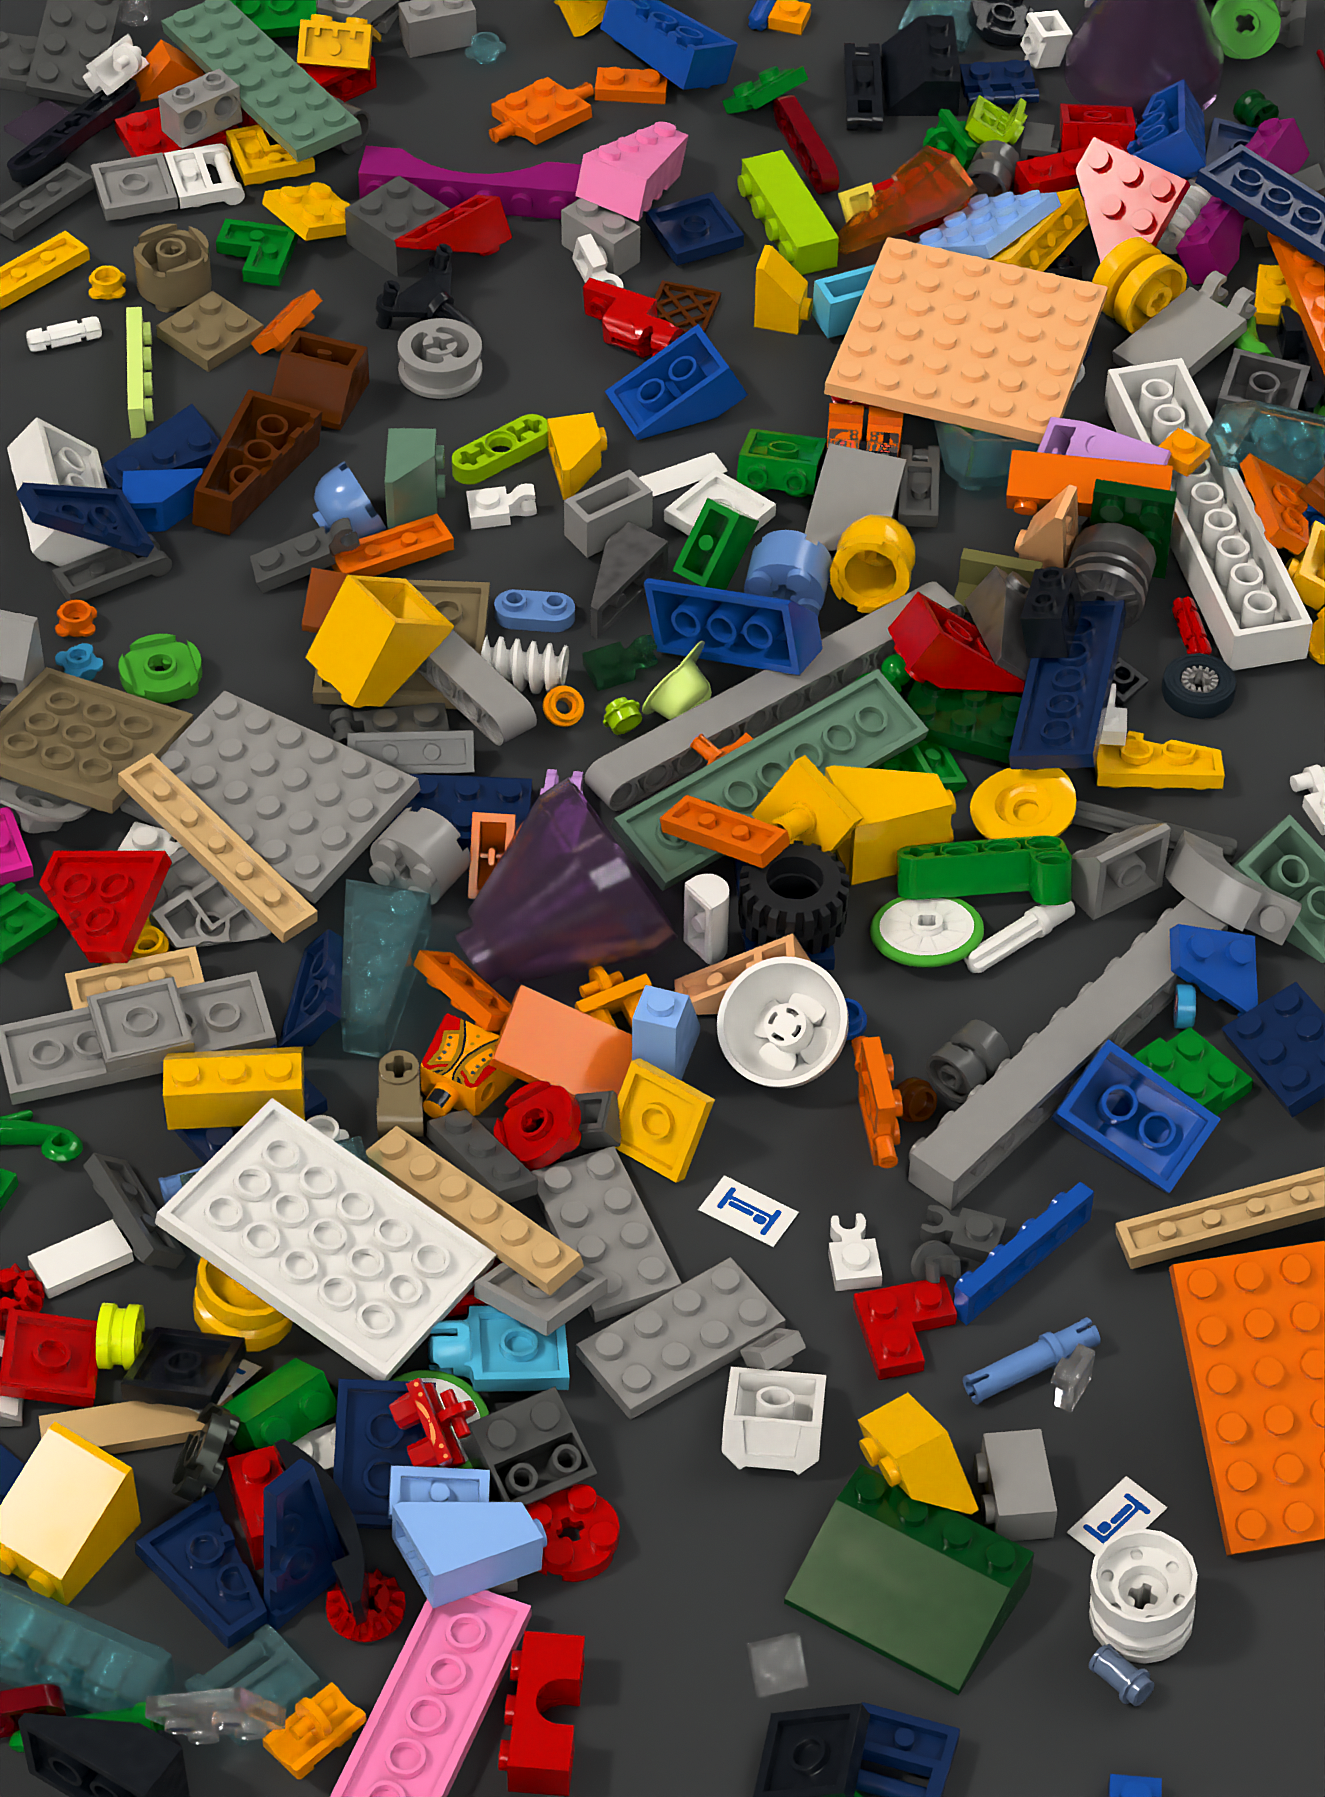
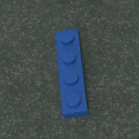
[953,1181,1094,1326]

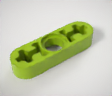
[452,414,548,485]

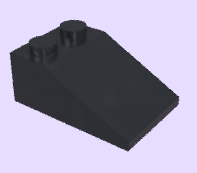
[18,1713,190,1797]

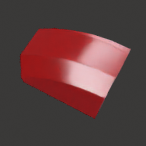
[1060,103,1136,153]

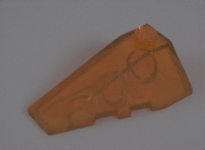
[837,145,978,255]

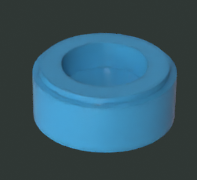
[1173,984,1196,1029]

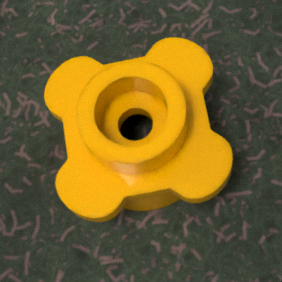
[88,266,126,300]

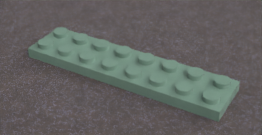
[161,0,362,163]
[611,669,929,891]

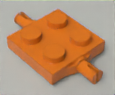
[489,77,594,145]
[851,1036,903,1168]

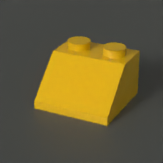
[858,1392,979,1515]

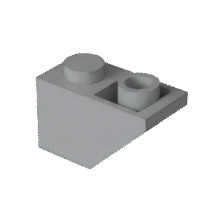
[0,610,45,705]

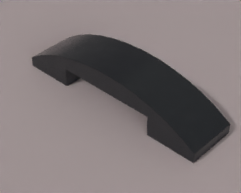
[1276,306,1325,436]
[274,1439,370,1626]

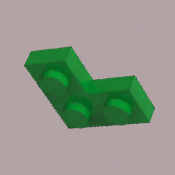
[216,218,298,286]

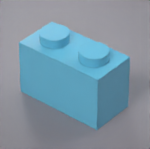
[812,264,876,338]

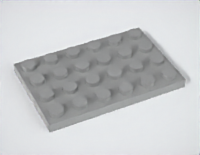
[120,691,421,903]

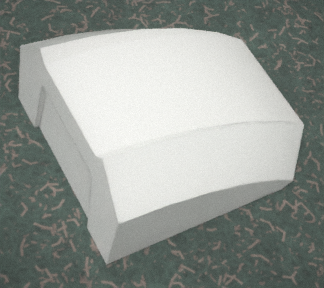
[722,1367,826,1475]

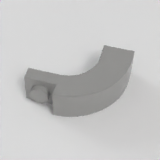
[1165,830,1302,946]

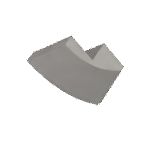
[805,443,907,551]
[148,847,272,950]

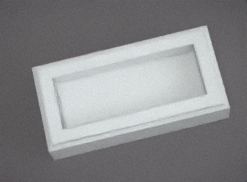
[28,1219,134,1299]

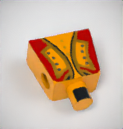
[420,1013,517,1119]

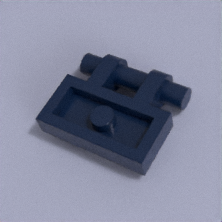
[959,60,1039,107]

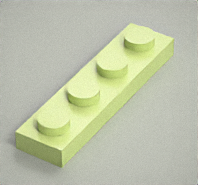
[126,307,154,438]

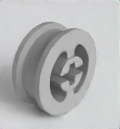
[398,318,482,399]

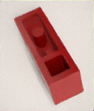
[394,195,512,256]

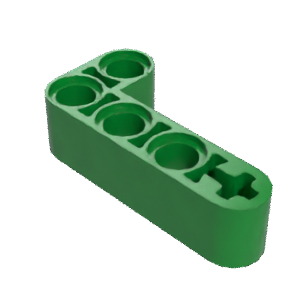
[897,835,1072,905]

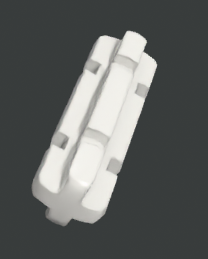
[26,316,102,353]

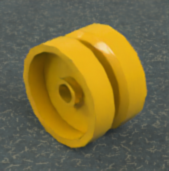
[1092,237,1187,334]
[193,1257,293,1352]

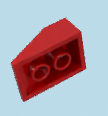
[888,592,1025,693]

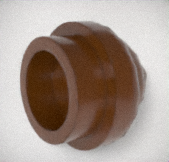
[894,1077,937,1123]

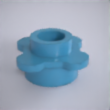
[55,643,103,681]

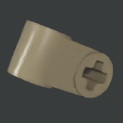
[377,1050,424,1138]

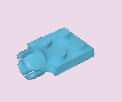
[428,1306,570,1392]

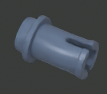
[1089,1644,1154,1706]

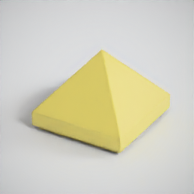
[838,182,882,229]

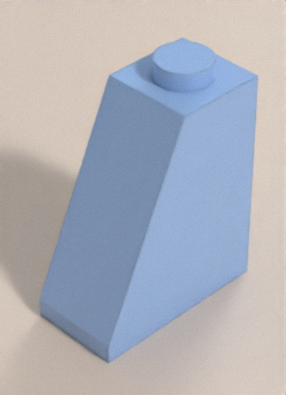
[632,985,700,1080]
[392,1502,547,1609]

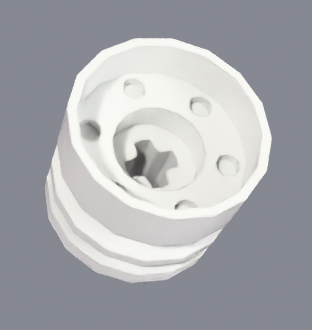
[1089,1528,1198,1664]

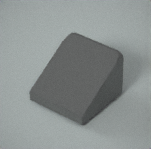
[575,1090,621,1149]

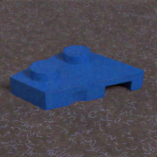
[1169,924,1258,1017]

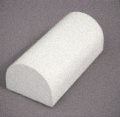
[683,874,729,965]

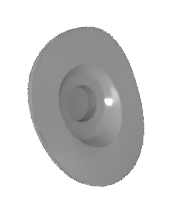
[0,778,92,834]

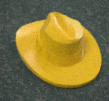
[970,767,1077,840]

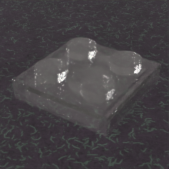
[145,1687,286,1744]

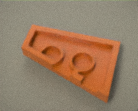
[1239,453,1309,555]

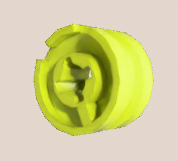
[96,1303,145,1370]

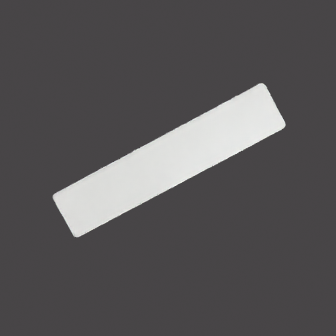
[639,453,727,497]

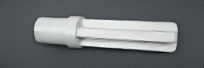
[964,901,1075,973]

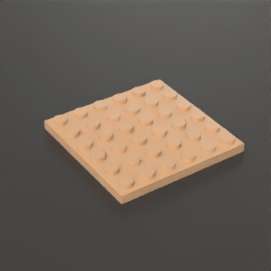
[824,237,1108,444]

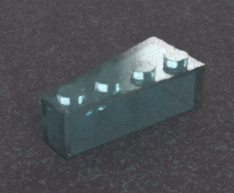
[341,879,432,1058]
[0,1576,175,1713]

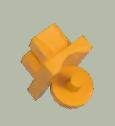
[574,965,652,1028]
[262,1682,367,1780]

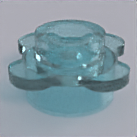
[465,32,506,64]

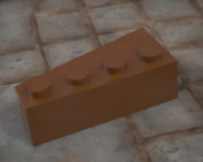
[192,389,323,536]

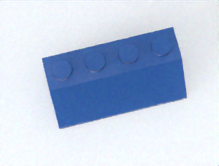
[644,578,823,675]

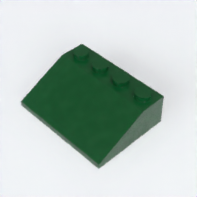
[784,1464,1034,1696]

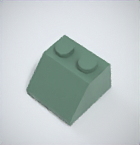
[385,428,446,530]

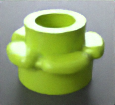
[603,697,643,735]

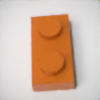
[595,67,668,104]
[251,289,323,355]

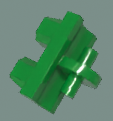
[923,109,981,177]

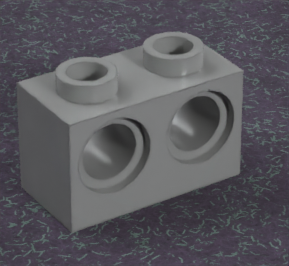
[158,69,242,149]

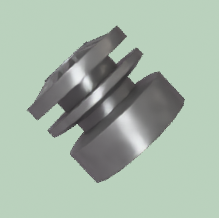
[1067,523,1156,629]

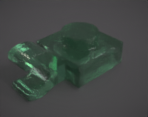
[582,634,658,691]

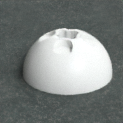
[717,956,849,1088]

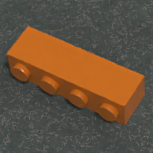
[1006,450,1173,517]

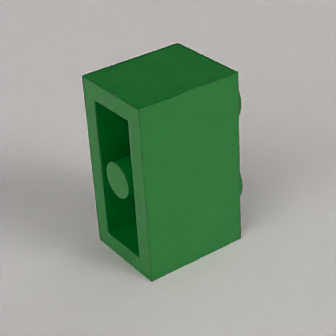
[672,498,759,590]
[221,1358,337,1453]

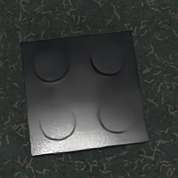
[120,1327,247,1410]
[753,1703,870,1797]

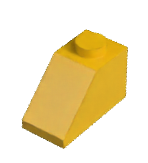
[754,245,813,335]
[547,412,607,500]

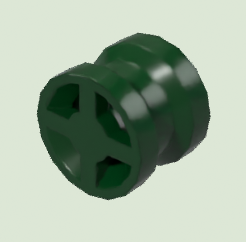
[1233,89,1279,129]

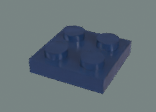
[646,192,744,266]

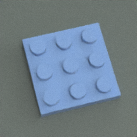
[917,190,1061,259]

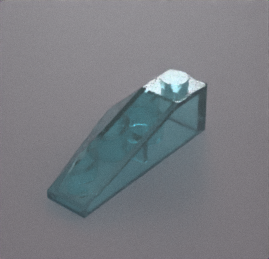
[934,420,1040,491]

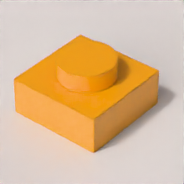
[768,0,811,35]
[1158,428,1211,477]

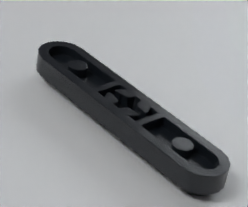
[7,79,141,185]

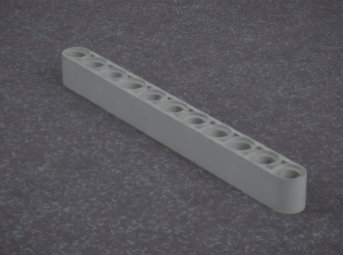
[584,581,965,811]

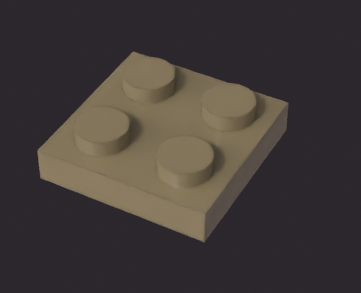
[156,290,264,372]

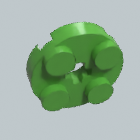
[1210,0,1281,59]
[119,634,202,704]

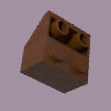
[271,330,370,430]

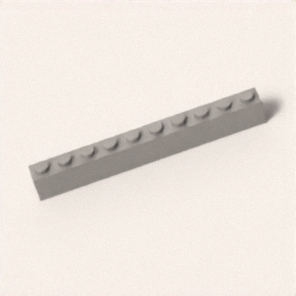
[908,898,1228,1210]

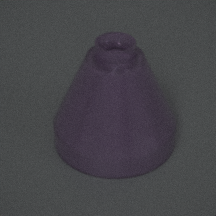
[1064,0,1224,125]
[455,776,679,986]

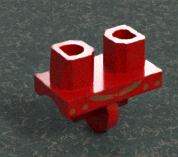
[389,1378,477,1468]

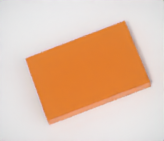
[489,985,632,1098]

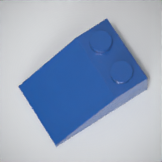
[605,324,748,440]
[1050,1039,1221,1194]

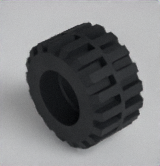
[738,840,850,955]

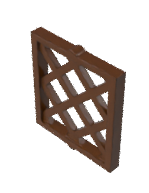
[654,280,721,336]

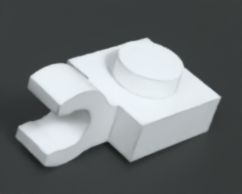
[572,233,623,288]
[466,484,537,530]
[1100,683,1127,746]

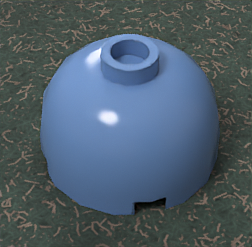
[312,461,387,539]

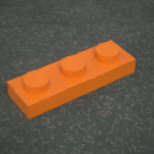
[331,513,454,577]
[659,795,790,868]
[413,950,511,1035]

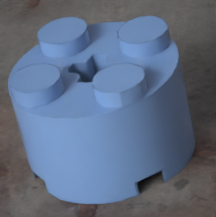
[744,530,832,617]

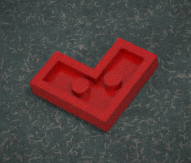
[853,1276,957,1380]

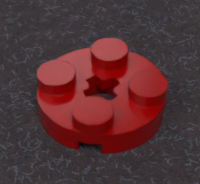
[494,1081,582,1171]
[526,1484,620,1582]

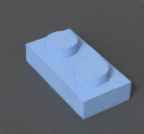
[388,1465,490,1519]

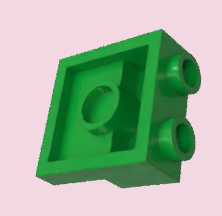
[736,428,827,497]
[1133,1026,1253,1116]

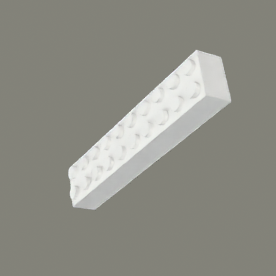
[1104,358,1313,671]

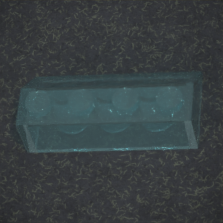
[1205,400,1325,484]

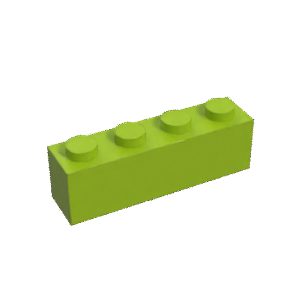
[737,150,839,275]

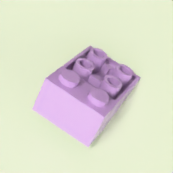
[1037,417,1172,465]

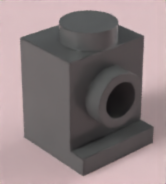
[1020,122,1060,161]

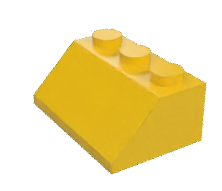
[163,1047,305,1130]

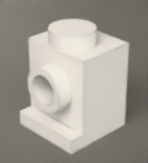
[1020,10,1073,69]

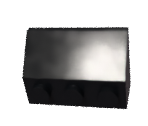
[881,14,961,116]

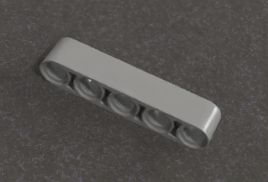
[417,629,537,746]

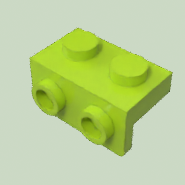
[965,95,1028,145]

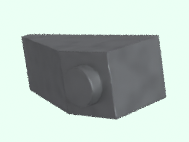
[591,522,668,639]
[964,566,1031,682]

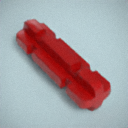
[1172,596,1212,655]

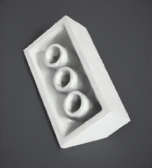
[7,417,111,567]

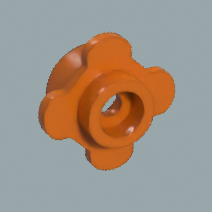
[55,600,97,637]

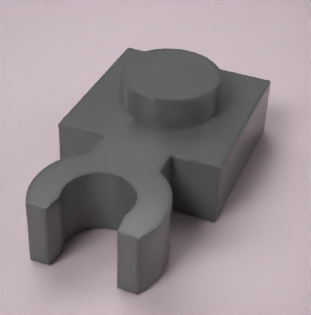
[920,1205,1007,1263]

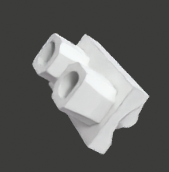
[83,34,149,96]

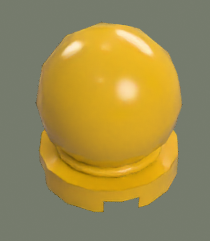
[830,514,915,613]

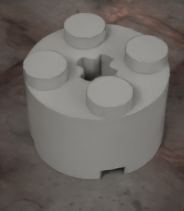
[369,807,471,911]

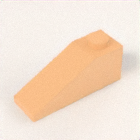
[1015,484,1078,569]
[674,933,811,1015]

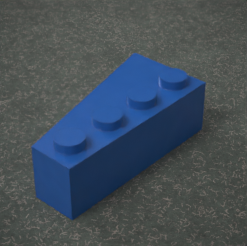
[600,0,738,90]
[1127,79,1206,180]

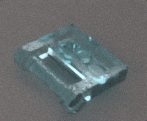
[184,1624,321,1748]

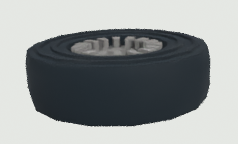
[1161,653,1237,719]

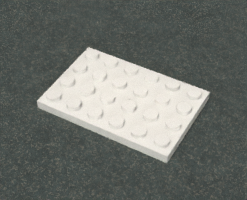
[155,1098,496,1381]

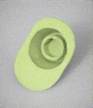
[642,640,712,720]

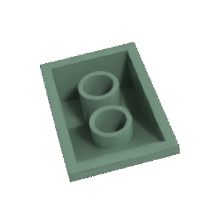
[1232,814,1325,963]

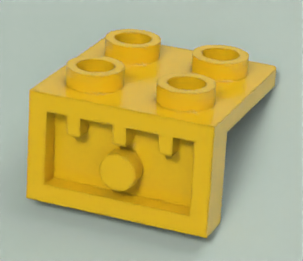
[297,14,382,71]

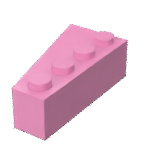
[575,122,689,221]

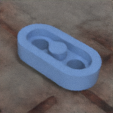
[494,589,575,632]

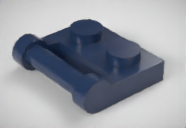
[856,1702,960,1797]

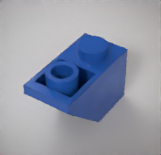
[122,468,203,532]

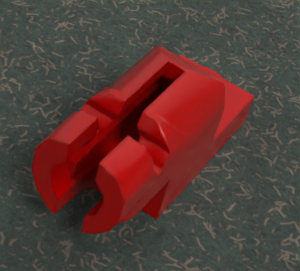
[583,278,683,358]

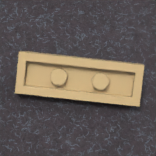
[65,946,204,1010]

